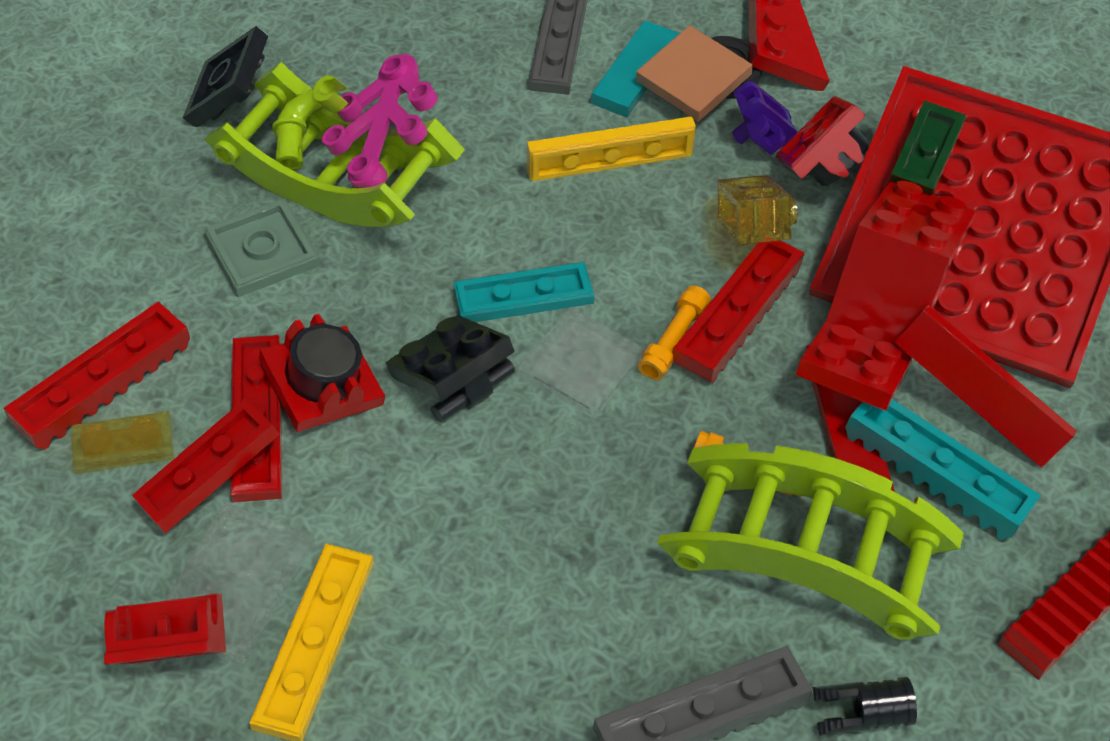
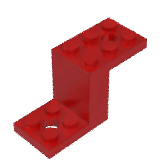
[796,180,976,411]

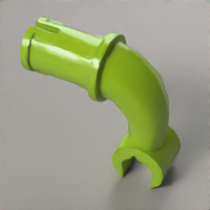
[272,75,348,171]

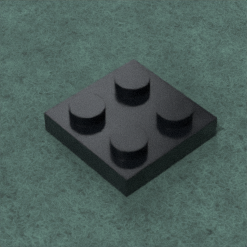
[183,26,268,127]

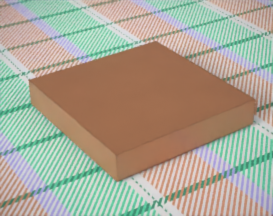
[636,25,752,122]

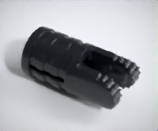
[812,677,917,736]

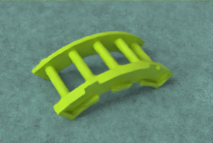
[204,62,465,227]
[657,443,964,640]

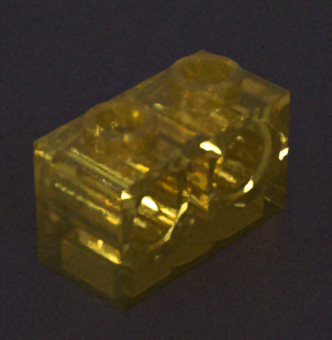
[717,175,798,244]

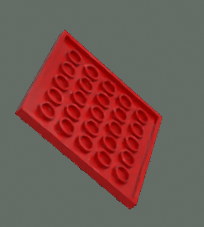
[809,66,1110,389]

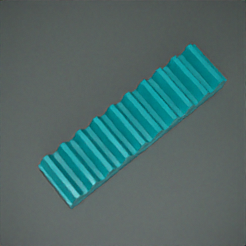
[845,399,1041,540]

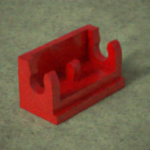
[104,593,226,665]

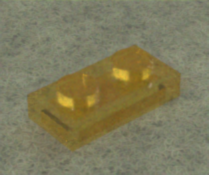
[71,411,175,474]

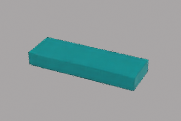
[591,20,680,118]
[453,262,595,322]

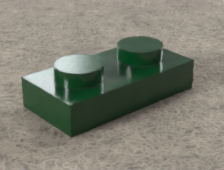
[890,100,967,195]

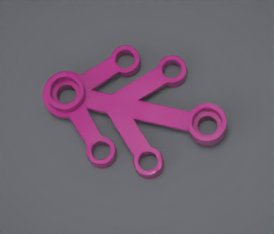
[322,54,438,188]

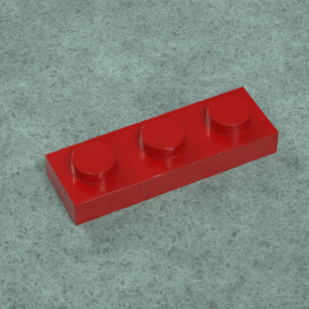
[132,398,280,533]

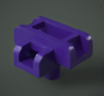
[732,81,797,155]

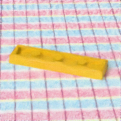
[527,116,696,182]
[249,543,374,741]

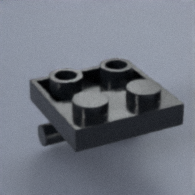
[385,315,515,423]

